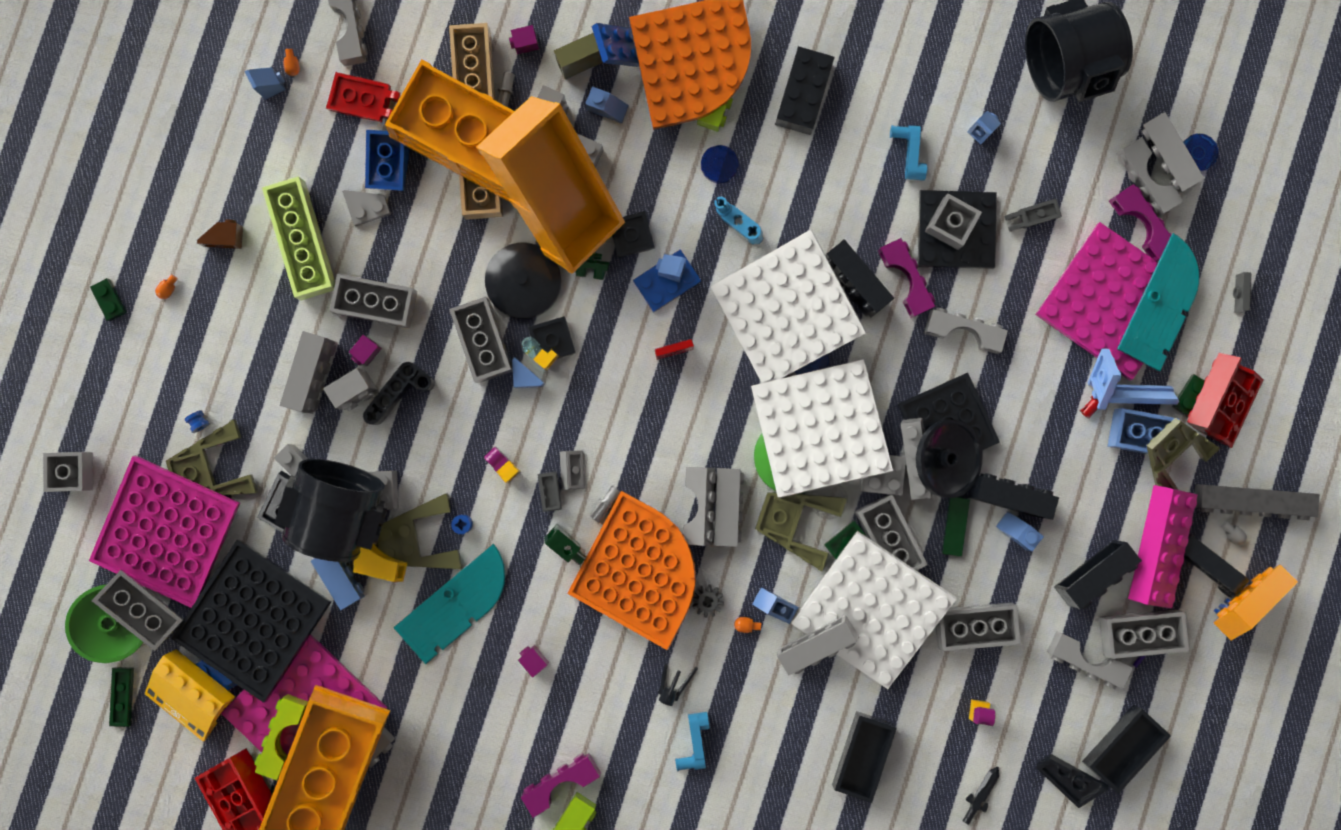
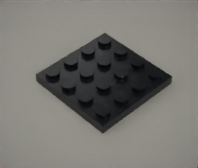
[918,190,997,269]
[897,373,1000,450]

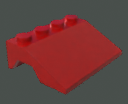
[1187,353,1264,448]
[194,748,272,830]

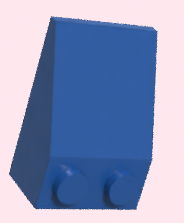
[365,130,410,191]

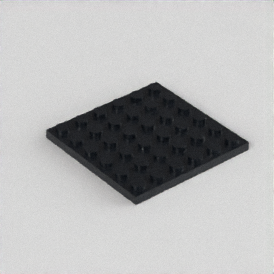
[171,540,332,703]

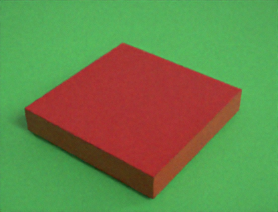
[654,339,694,360]

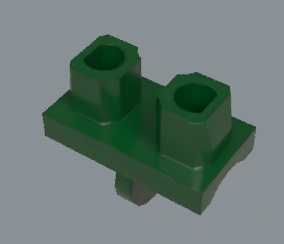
[575,251,610,280]

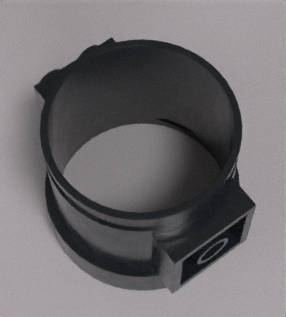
[1025,0,1133,102]
[274,459,387,562]

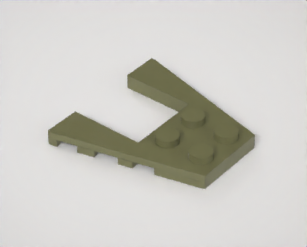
[1146,418,1220,490]
[166,420,258,495]
[755,492,847,571]
[378,493,462,569]

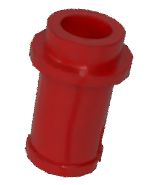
[1080,396,1099,419]

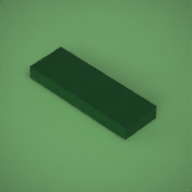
[942,497,970,557]
[109,667,134,727]

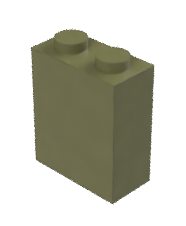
[554,33,603,80]

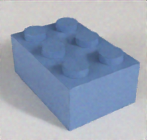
[1107,408,1180,454]

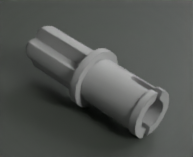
[497,72,515,107]
[590,486,620,522]

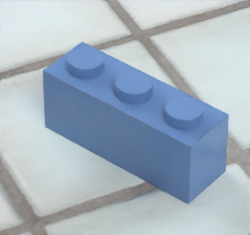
[311,558,365,611]

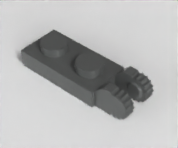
[1004,199,1062,232]

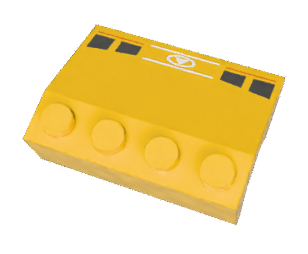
[145,649,235,742]

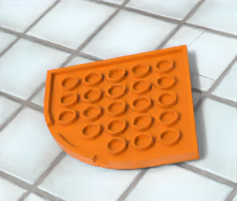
[629,0,751,130]
[567,491,696,650]

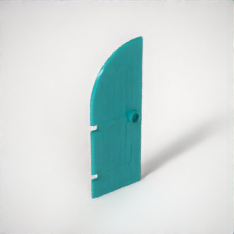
[1117,233,1199,371]
[393,543,505,664]

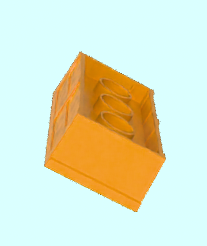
[385,59,515,203]
[476,96,625,274]
[259,685,390,830]

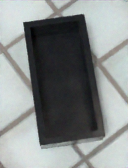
[775,46,835,135]
[826,239,895,318]
[968,473,1059,520]
[1054,540,1142,609]
[1082,704,1171,794]
[832,711,897,803]

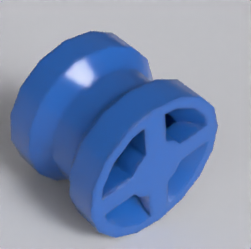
[184,410,210,433]
[451,515,473,534]

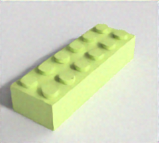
[262,176,335,301]

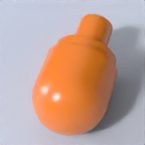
[283,49,300,76]
[155,274,178,299]
[734,617,761,633]

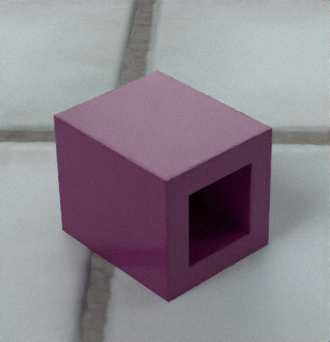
[509,25,539,55]
[349,335,382,366]
[518,645,549,678]

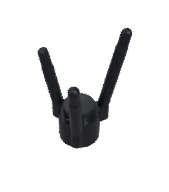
[658,664,698,706]

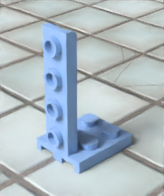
[1087,349,1179,410]

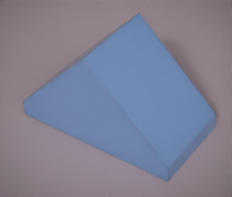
[512,357,545,389]

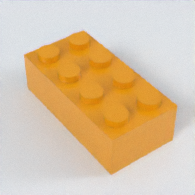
[1213,564,1298,641]

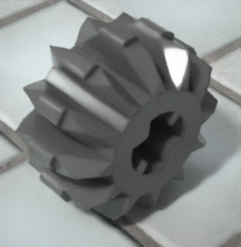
[692,584,724,618]

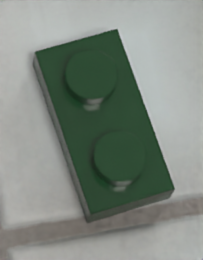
[90,278,127,321]
[1172,374,1205,417]
[824,520,866,559]

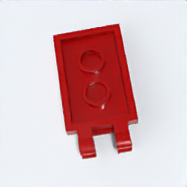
[326,72,401,123]

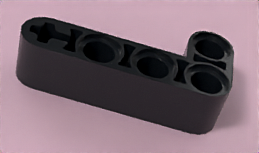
[363,362,435,425]
[1184,534,1249,598]

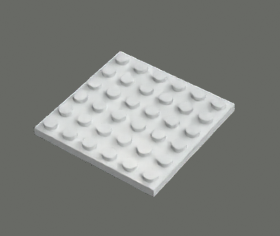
[711,230,867,383]
[751,359,893,498]
[791,531,956,689]

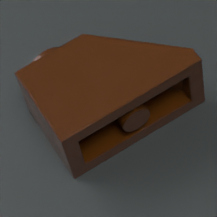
[197,219,243,249]

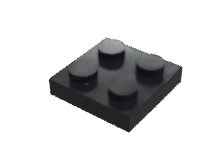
[612,211,655,259]
[528,316,576,359]

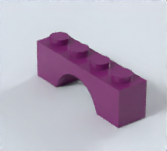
[1109,184,1172,261]
[878,238,935,318]
[521,753,601,818]

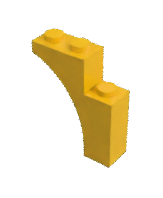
[353,544,407,582]

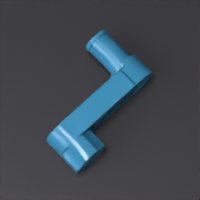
[890,125,927,181]
[714,197,763,245]
[675,712,710,771]

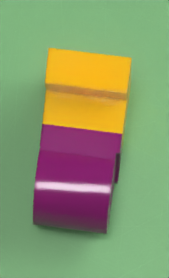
[484,447,520,483]
[969,699,996,726]

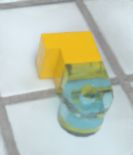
[521,337,559,371]

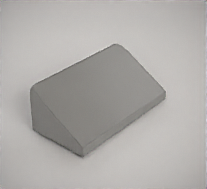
[560,450,585,490]

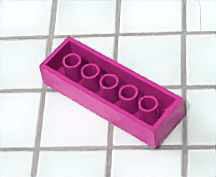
[1128,485,1198,608]

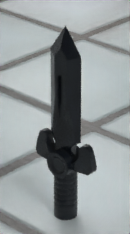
[962,766,999,825]

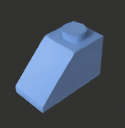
[244,67,286,100]
[585,86,629,123]
[967,111,1001,145]
[656,254,686,283]
[995,511,1044,552]
[752,587,799,624]

